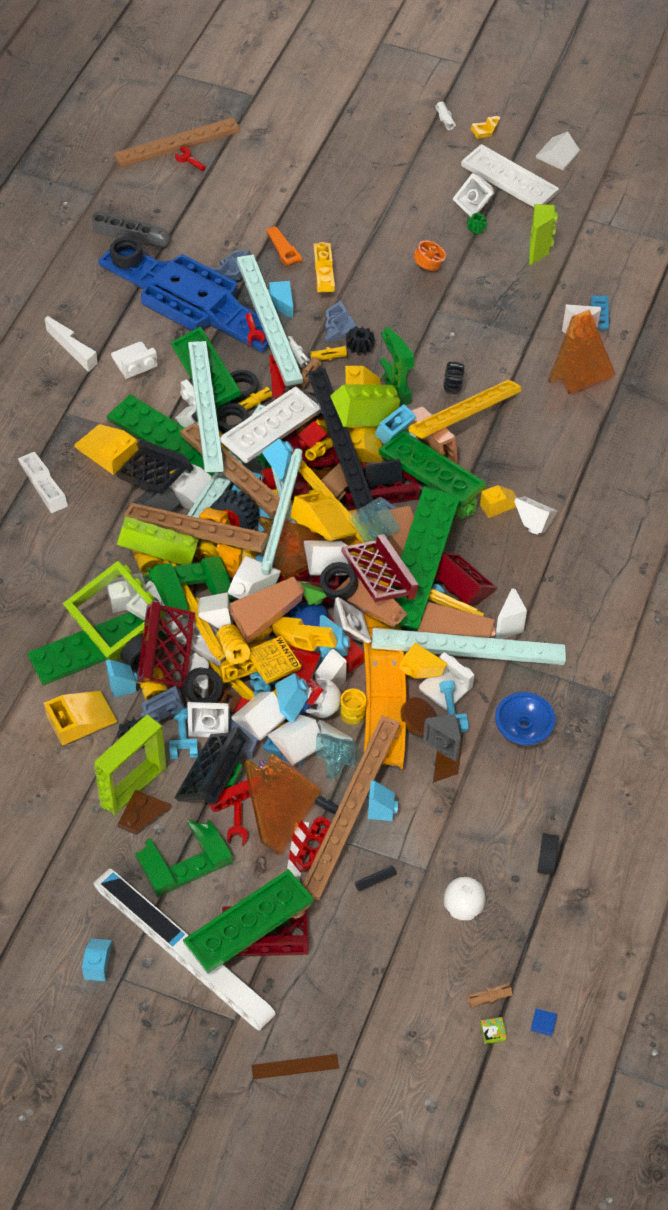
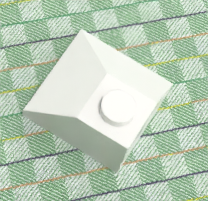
[453,173,494,217]
[514,496,558,535]
[228,555,281,599]
[106,573,145,613]
[333,597,371,643]

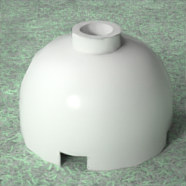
[305,677,341,718]
[444,877,486,920]

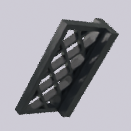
[115,439,194,494]
[174,727,251,804]

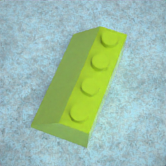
[330,384,400,427]
[117,516,198,565]

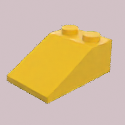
[74,424,138,475]

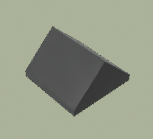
[423,714,461,762]

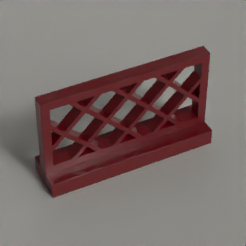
[344,464,420,511]
[341,534,419,602]
[137,601,195,689]
[222,906,308,957]

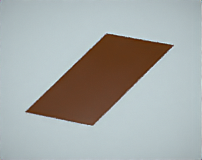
[433,735,463,783]

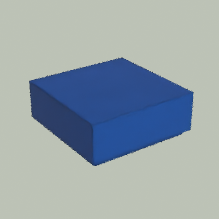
[530,1008,557,1037]

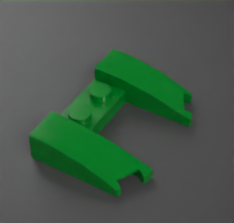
[380,327,414,407]
[150,556,234,619]
[135,820,233,897]

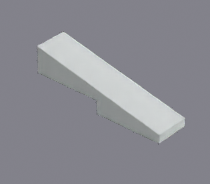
[45,316,98,372]
[18,452,68,513]

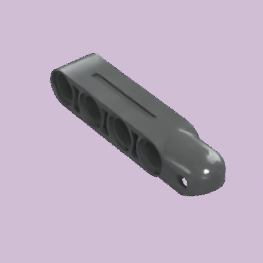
[92,212,171,247]

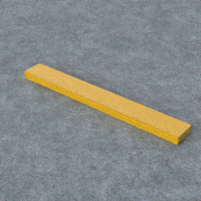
[409,379,522,439]

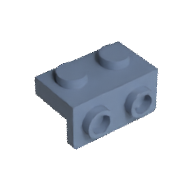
[141,686,185,722]

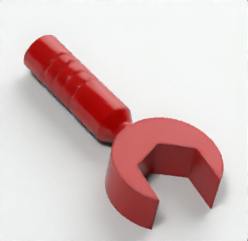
[175,147,206,172]
[245,313,265,346]
[227,801,248,846]

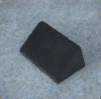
[364,459,402,488]

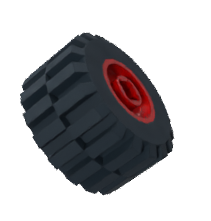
[210,490,260,530]

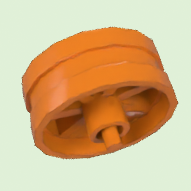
[413,240,446,271]

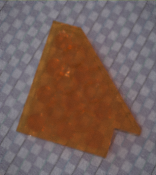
[548,309,616,394]
[258,516,344,579]
[244,754,321,855]

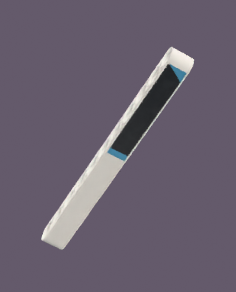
[93,868,275,1030]

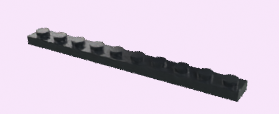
[308,368,377,522]

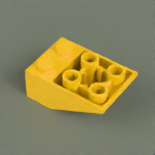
[290,491,356,541]
[44,691,117,746]

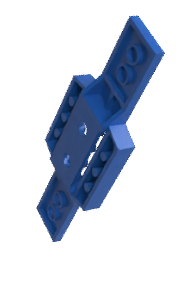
[98,249,269,353]

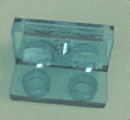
[349,497,400,542]
[316,733,357,780]

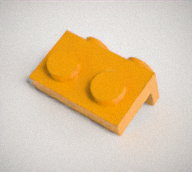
[216,543,242,578]

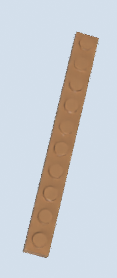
[303,715,400,901]

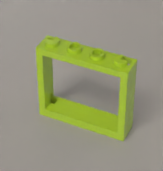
[63,561,167,661]
[94,714,167,815]

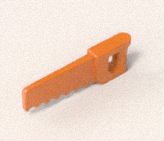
[266,226,302,266]

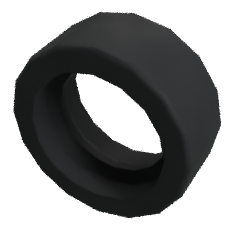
[110,237,143,268]
[230,370,258,403]
[216,403,248,434]
[320,562,358,600]
[120,634,159,670]
[183,667,223,703]
[537,833,559,875]

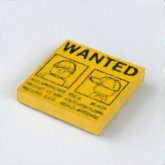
[249,636,301,684]

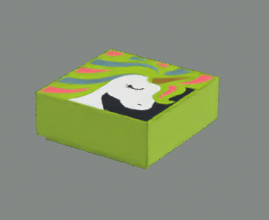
[480,1017,507,1044]

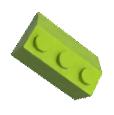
[529,204,558,265]

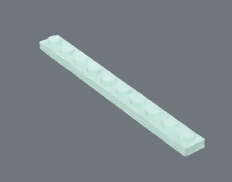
[237,255,303,386]
[188,341,223,472]
[188,404,265,538]
[372,628,566,665]

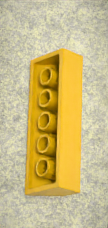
[345,366,382,462]

